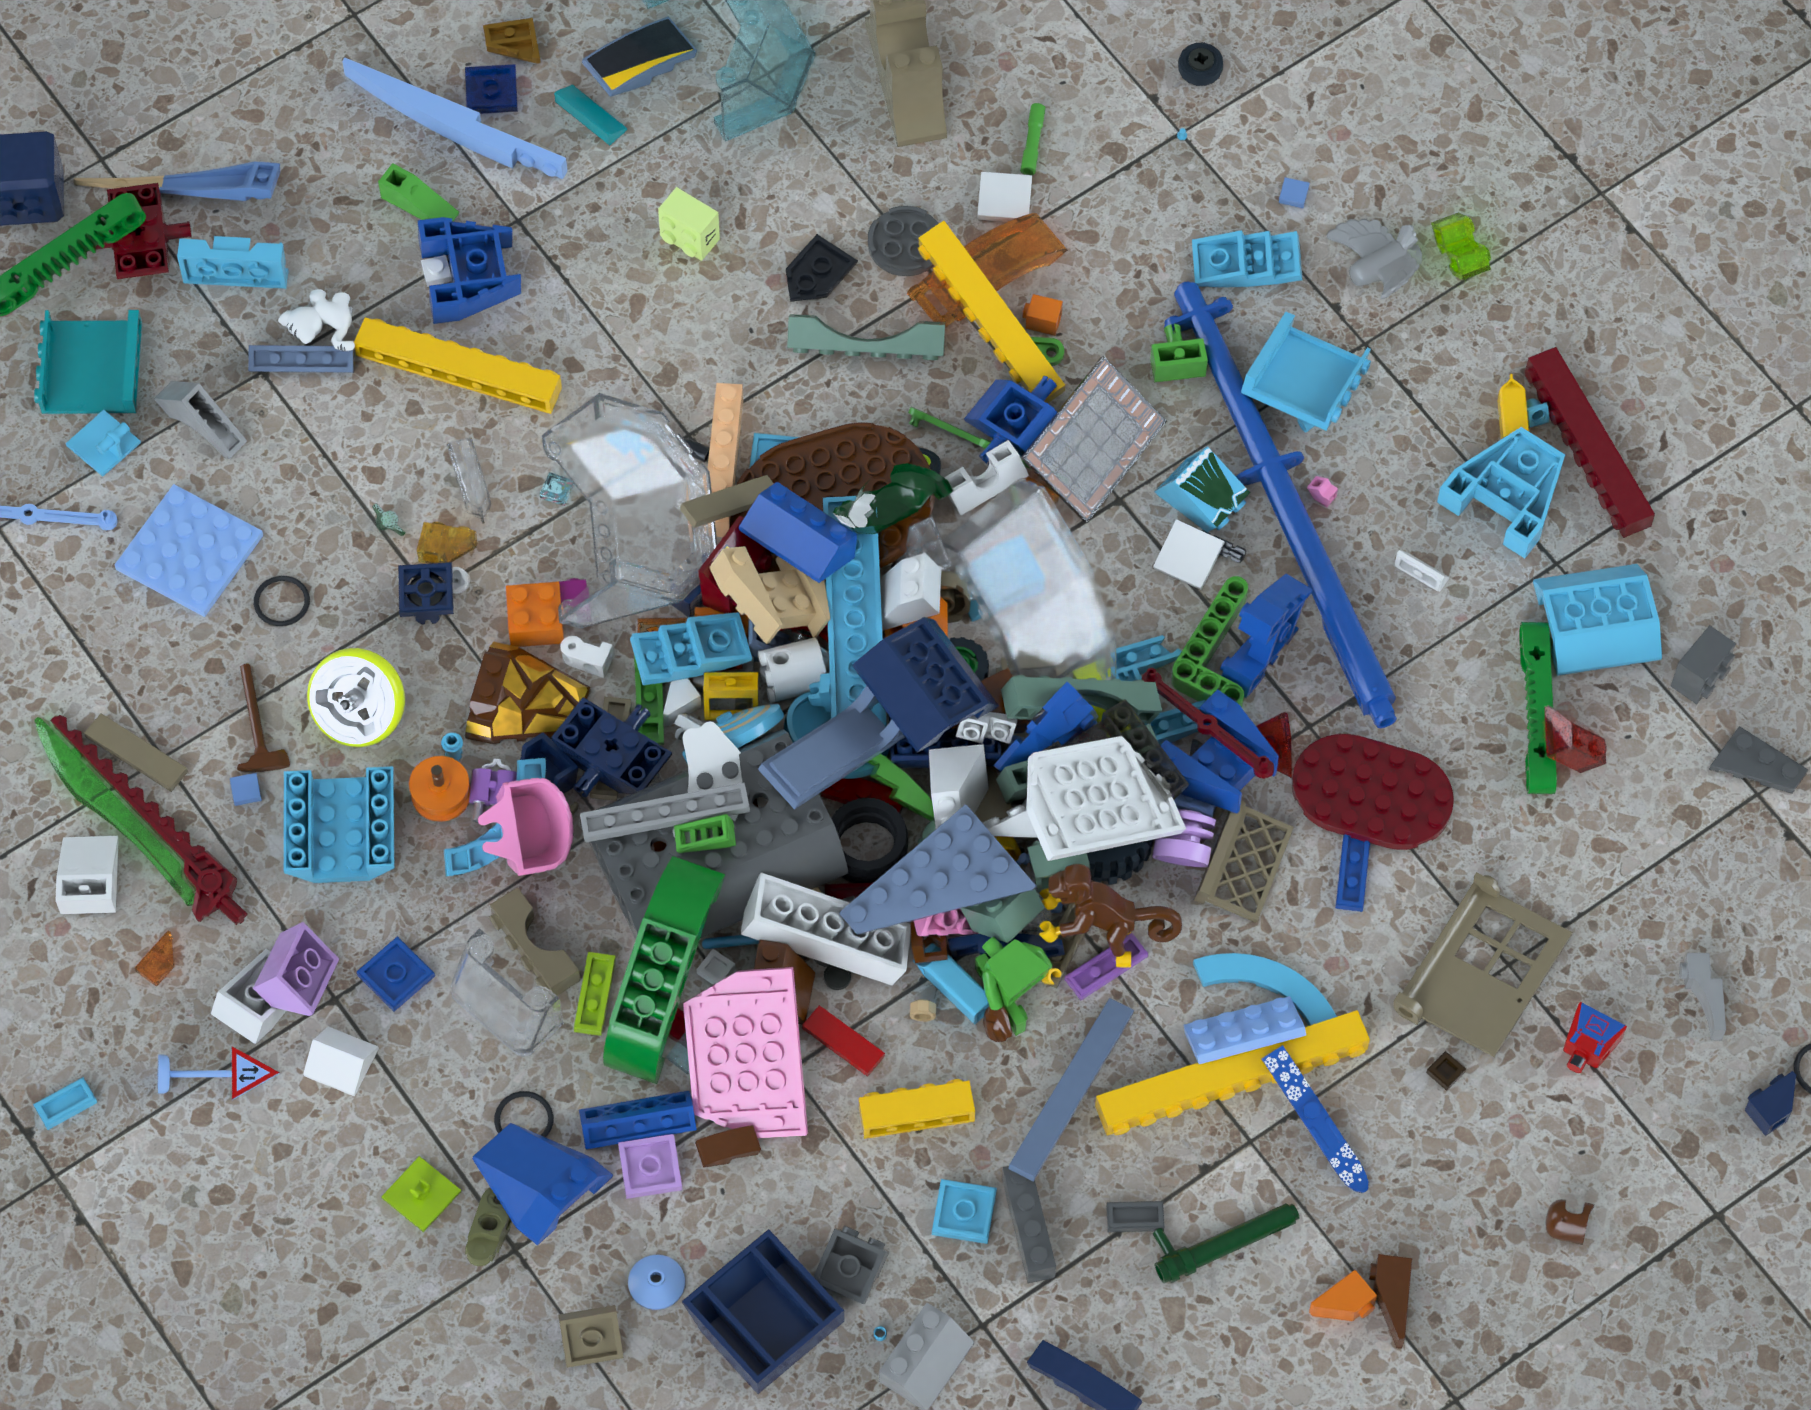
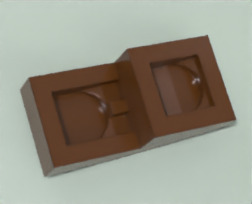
[695,1125,761,1168]

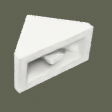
[663,678,701,726]

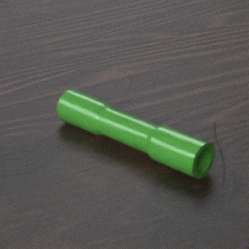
[1020,103,1046,175]

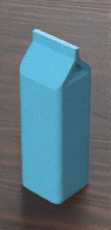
[913,943,989,1025]

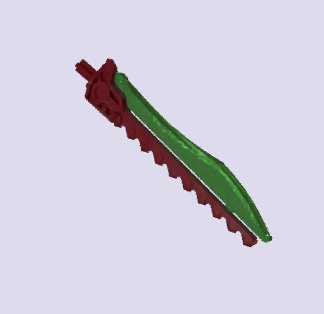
[34,715,248,925]

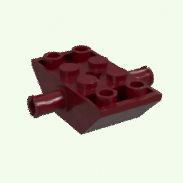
[96,183,192,279]

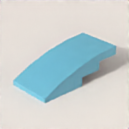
[1192,230,1303,287]
[630,612,752,685]

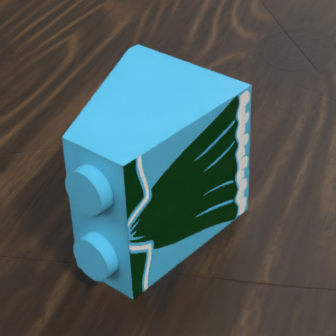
[1154,446,1250,532]

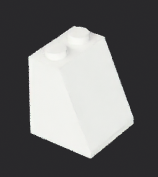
[929,744,989,829]

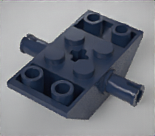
[551,697,672,797]

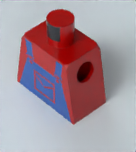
[1563,1002,1627,1073]

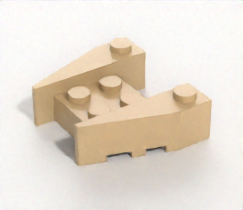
[709,546,830,644]

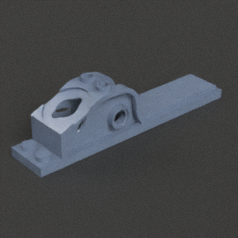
[758,685,905,810]

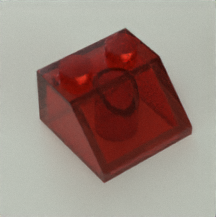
[1544,706,1607,773]

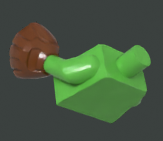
[982,937,1062,1042]

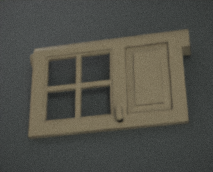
[1394,872,1573,1057]

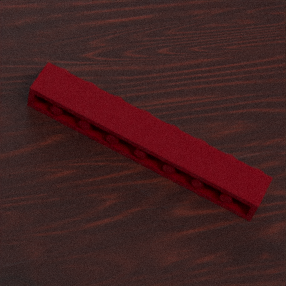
[1524,347,1655,538]

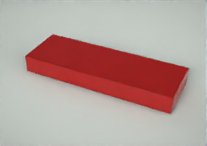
[802,1005,885,1077]

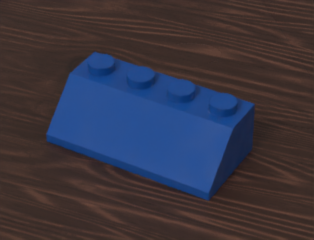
[739,482,857,583]

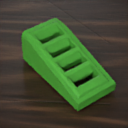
[674,814,736,853]

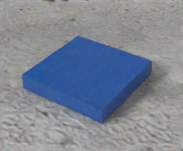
[356,936,435,1012]

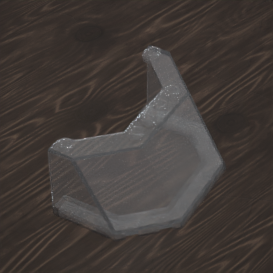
[542,393,717,629]
[935,478,1116,717]

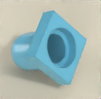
[1526,398,1550,428]

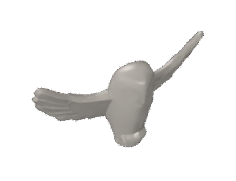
[1327,219,1422,299]

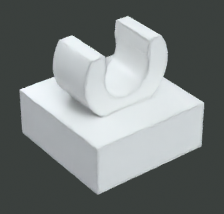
[674,713,704,739]

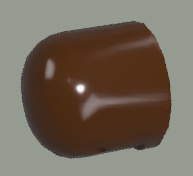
[1545,1199,1594,1245]

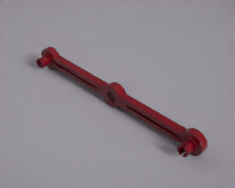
[1142,668,1274,779]

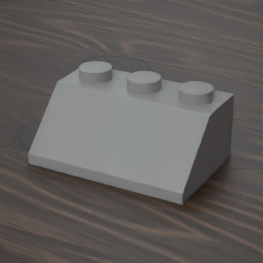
[879,1303,974,1410]

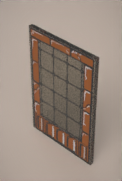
[1021,356,1167,523]

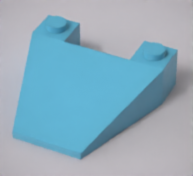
[1437,427,1565,559]

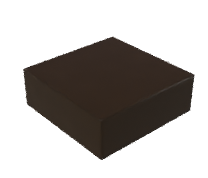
[1426,1051,1466,1091]

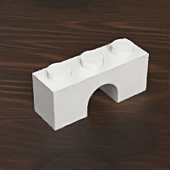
[944,440,1029,515]

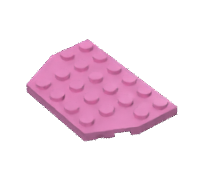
[683,967,808,1138]

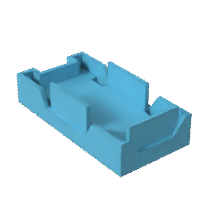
[177,236,289,289]

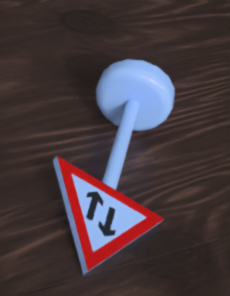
[157,1046,280,1100]

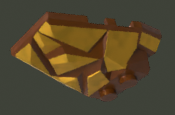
[465,642,591,744]

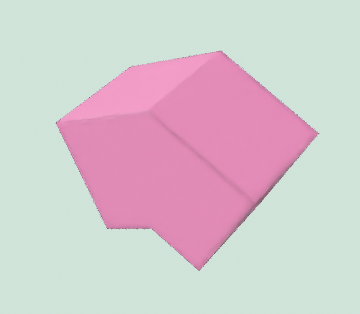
[1307,476,1338,508]

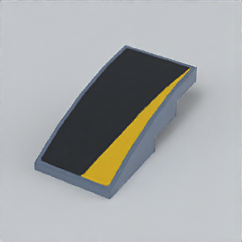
[582,16,697,97]

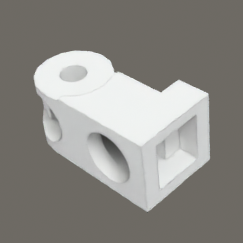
[560,636,614,678]

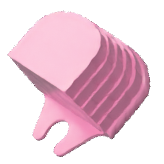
[478,778,574,876]

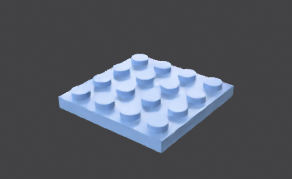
[115,484,263,617]

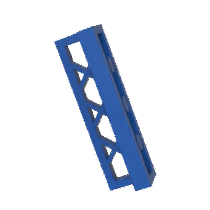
[579,1091,697,1150]

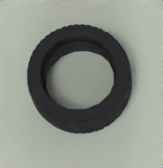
[831,798,908,883]

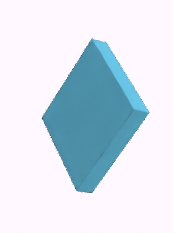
[932,1179,997,1244]

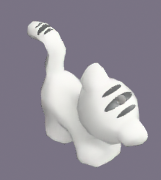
[278,289,355,351]

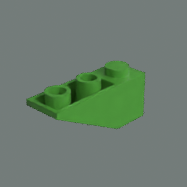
[378,163,459,221]

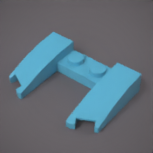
[1098,635,1205,746]

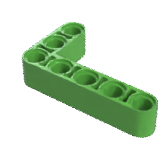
[1171,576,1248,708]

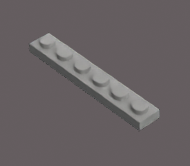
[580,782,750,843]

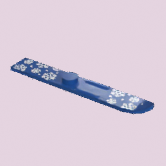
[1262,1045,1369,1193]

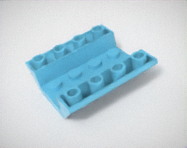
[1533,564,1662,676]
[284,766,395,883]

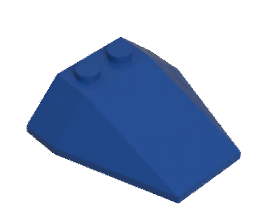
[472,1123,613,1246]

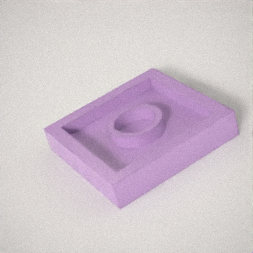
[618,1134,682,1199]

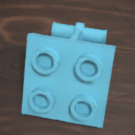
[66,410,141,477]

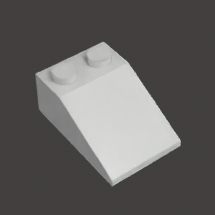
[880,553,941,631]
[211,949,286,1044]

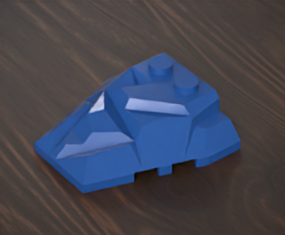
[994,682,1099,773]

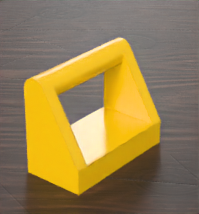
[703,672,759,721]

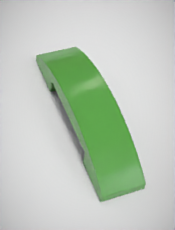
[634,655,664,745]

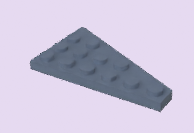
[839,804,1037,935]

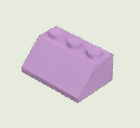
[253,922,339,1016]

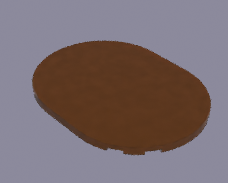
[730,422,935,582]

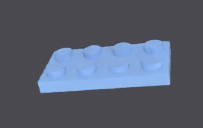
[1183,996,1306,1064]

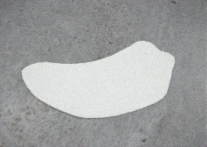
[673,721,743,843]

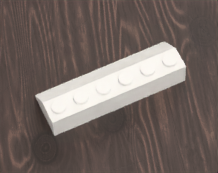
[741,873,911,985]

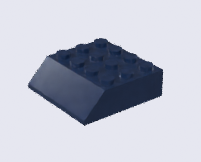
[682,1229,845,1394]

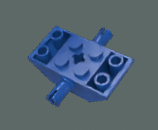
[964,376,1077,468]

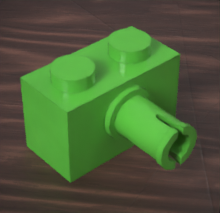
[1150,324,1208,383]

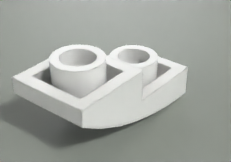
[956,712,1017,744]

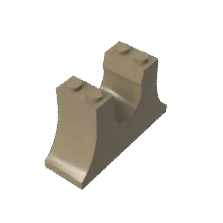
[865,0,947,147]

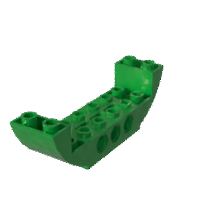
[603,856,726,1084]

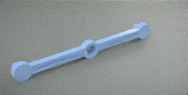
[0,504,118,531]

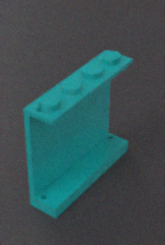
[34,310,142,414]

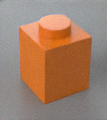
[1022,294,1063,336]

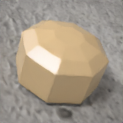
[910,999,936,1022]

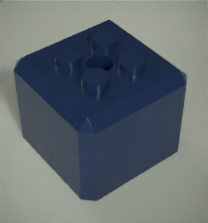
[0,131,64,226]

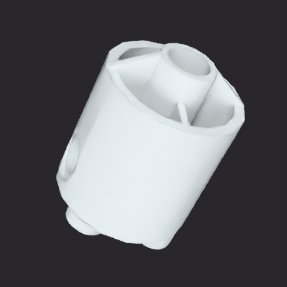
[758,637,830,703]

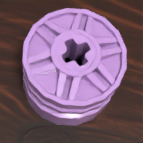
[1152,809,1216,867]

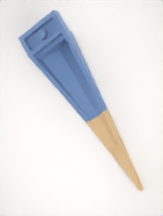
[73,161,280,201]

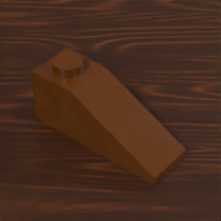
[1369,1254,1412,1349]

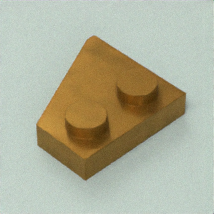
[483,18,541,64]

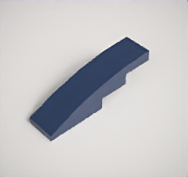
[948,933,1065,959]
[1027,1340,1142,1410]

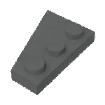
[1709,726,1808,794]

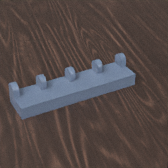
[248,345,355,373]

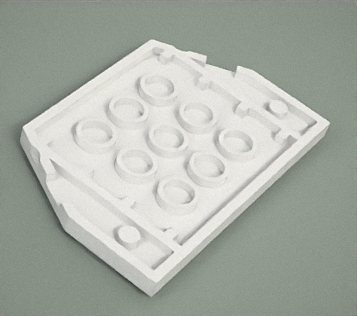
[1027,736,1186,861]

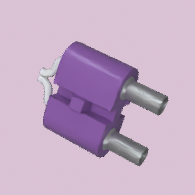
[469,759,517,822]

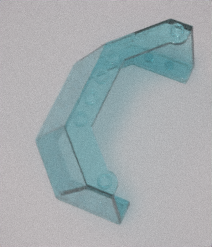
[642,0,816,142]

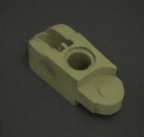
[465,1188,512,1266]

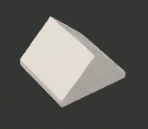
[304,1027,379,1097]

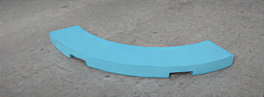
[443,758,546,877]
[1193,953,1337,1026]

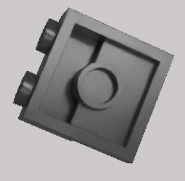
[813,1226,889,1304]

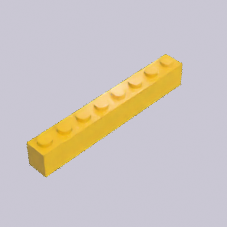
[917,220,1065,403]
[354,317,562,414]

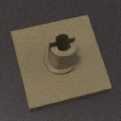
[558,1305,624,1368]

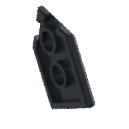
[786,234,858,302]

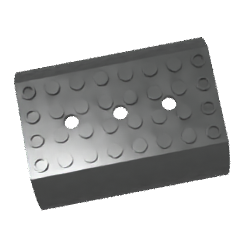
[580,729,848,940]

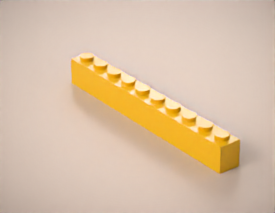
[1095,1010,1370,1136]

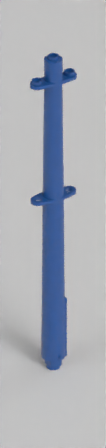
[1164,281,1397,728]

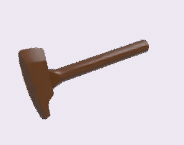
[237,664,290,772]

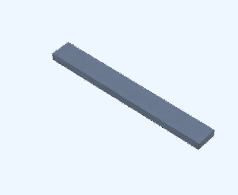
[1009,998,1134,1182]

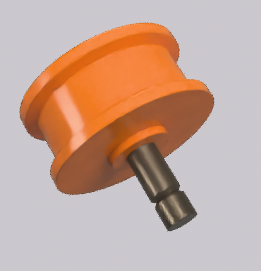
[409,756,470,822]

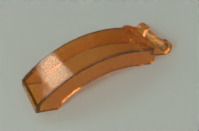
[907,213,1068,328]

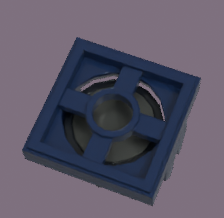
[398,562,454,625]

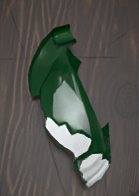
[833,463,954,534]

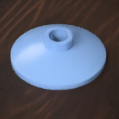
[628,1255,685,1310]

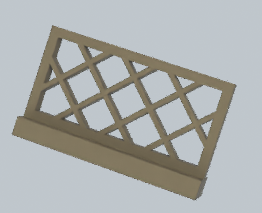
[1194,800,1294,923]

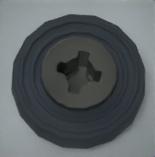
[1178,42,1223,86]

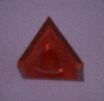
[1256,712,1292,778]

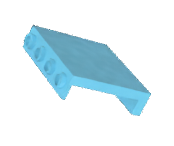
[1241,312,1371,431]

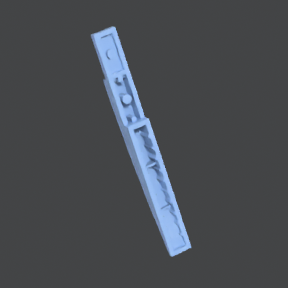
[342,58,567,179]

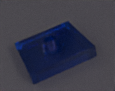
[465,64,518,114]

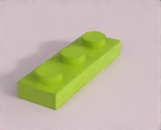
[574,952,616,1036]

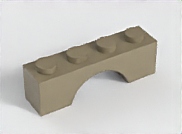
[489,887,580,998]

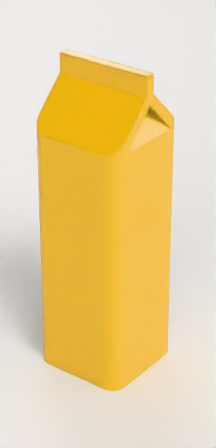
[1497,374,1529,439]

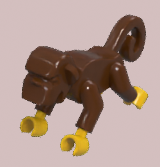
[1039,864,1182,968]

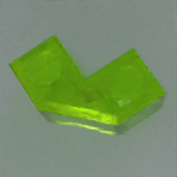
[1431,212,1491,280]

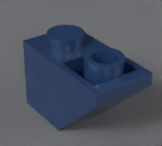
[1745,1071,1796,1136]

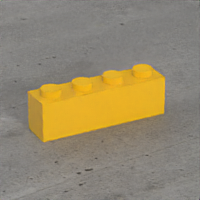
[859,1079,975,1139]

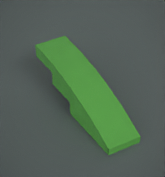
[867,754,934,821]

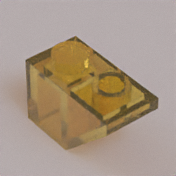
[417,522,478,564]

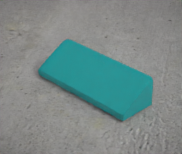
[554,84,627,146]

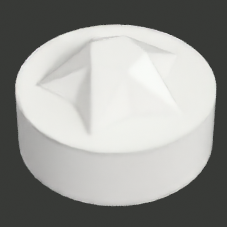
[442,567,470,594]

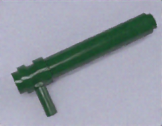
[1153,1203,1300,1283]

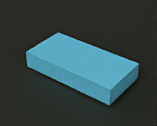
[33,1077,97,1130]

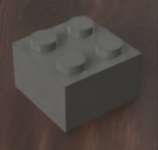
[1671,625,1736,705]

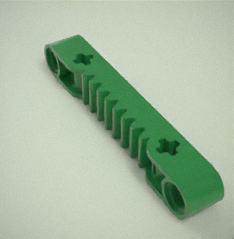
[0,193,146,316]
[1519,622,1557,794]

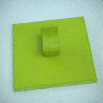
[381,1156,462,1232]

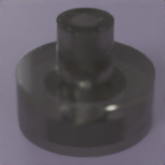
[788,628,813,643]

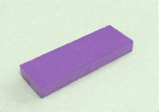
[1064,933,1148,1001]

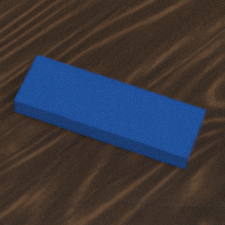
[1335,834,1370,912]

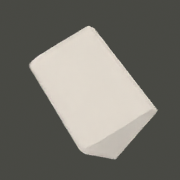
[1394,550,1449,592]

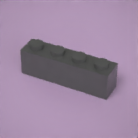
[1002,1166,1056,1284]

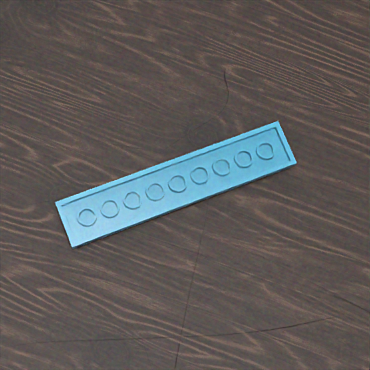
[823,496,887,726]

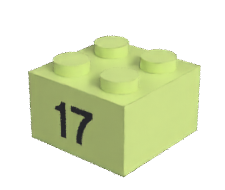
[658,187,720,261]

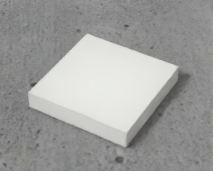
[977,172,1032,223]
[1153,520,1224,590]

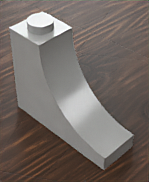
[154,381,247,459]

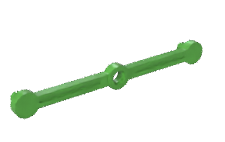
[908,407,1068,492]

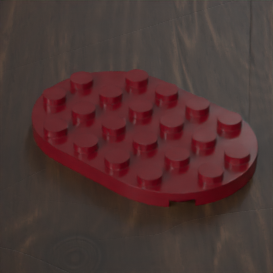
[1292,734,1454,850]

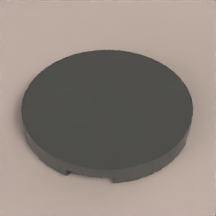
[868,206,939,276]

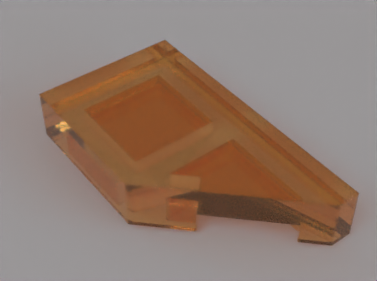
[135,931,175,987]

